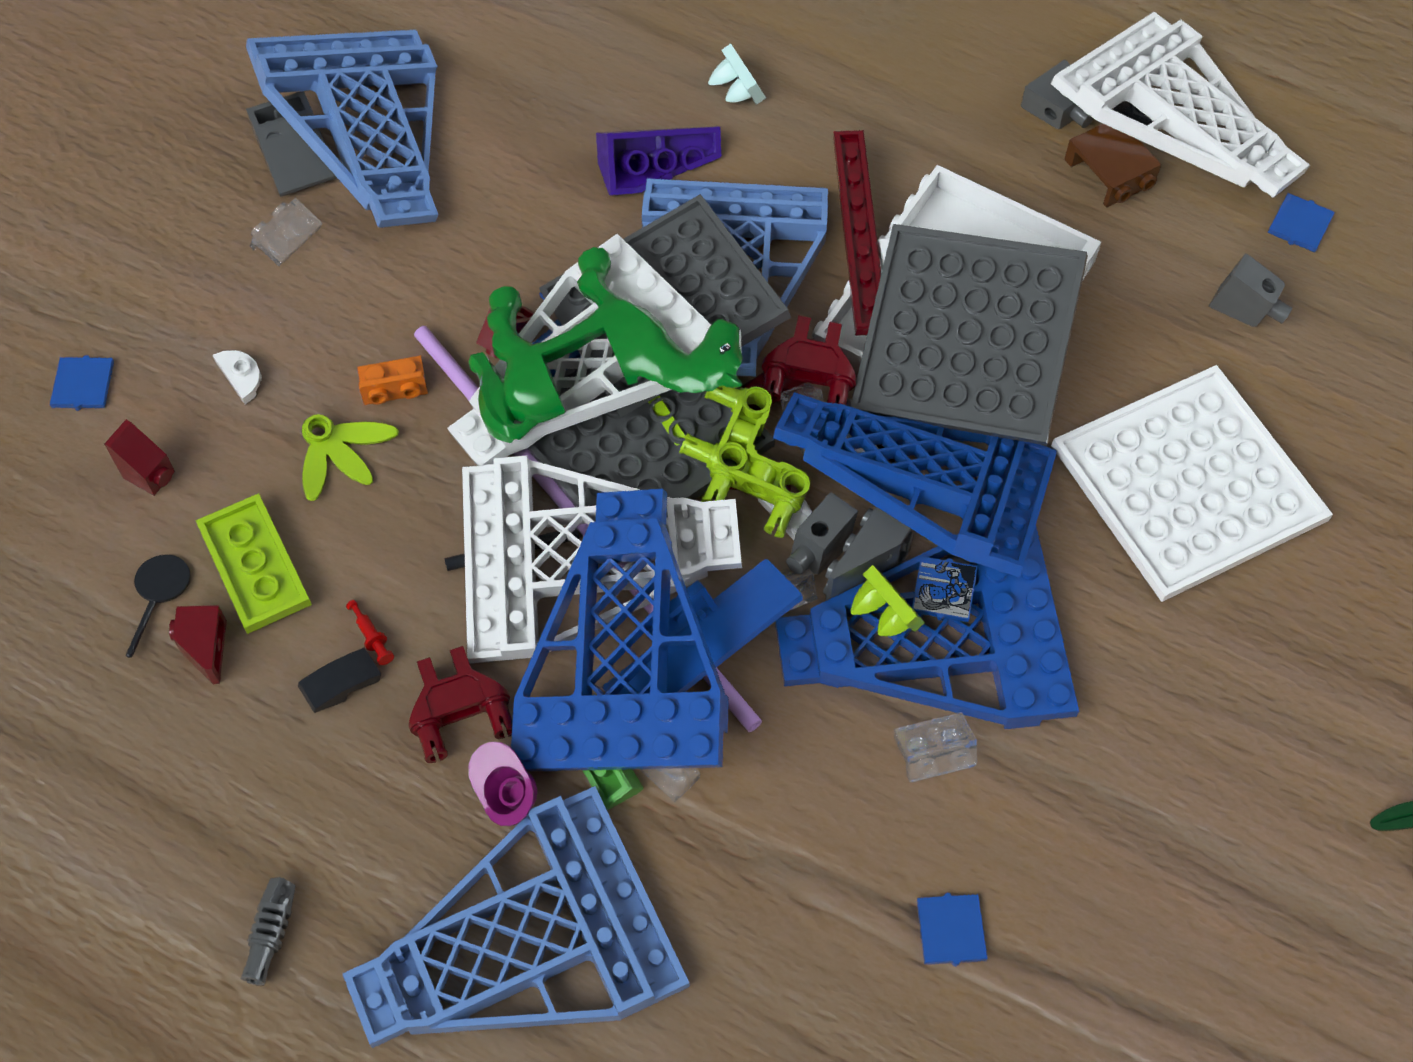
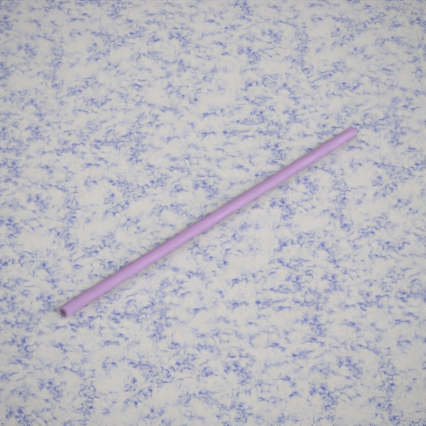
[414,326,762,732]

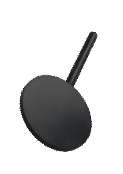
[126,555,191,658]

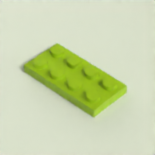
[195,493,312,634]

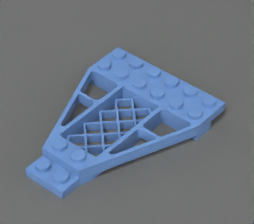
[246,30,439,228]
[642,179,828,376]
[342,786,690,1048]

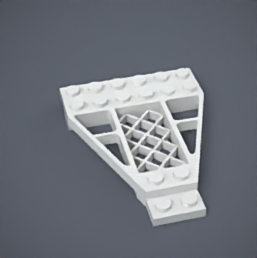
[1051,12,1310,198]
[447,234,711,466]
[462,455,742,663]

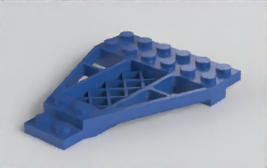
[773,392,1057,577]
[511,489,729,771]
[775,526,1079,730]

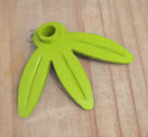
[302,414,399,501]

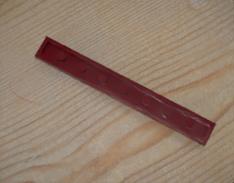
[833,130,881,336]

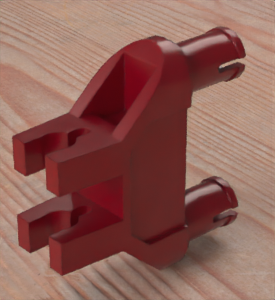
[762,315,856,405]
[409,646,513,763]

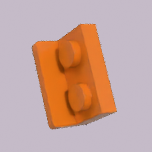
[357,355,428,405]

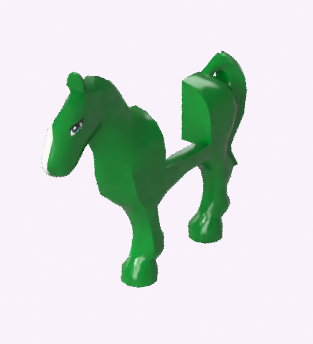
[468,247,743,443]

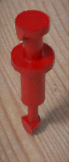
[346,600,394,665]

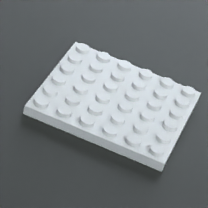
[1051,365,1333,602]

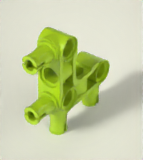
[679,386,810,538]

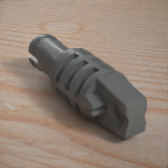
[240,877,296,986]

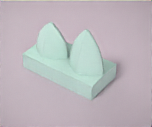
[708,44,766,105]

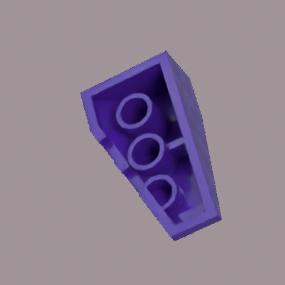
[596,126,722,195]

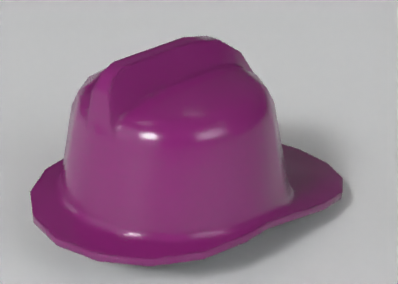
[468,742,538,826]

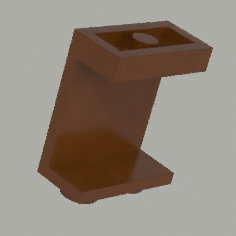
[1064,124,1161,208]

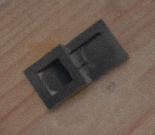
[298,647,381,713]

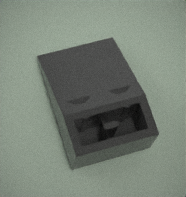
[246,91,337,197]
[823,507,915,601]

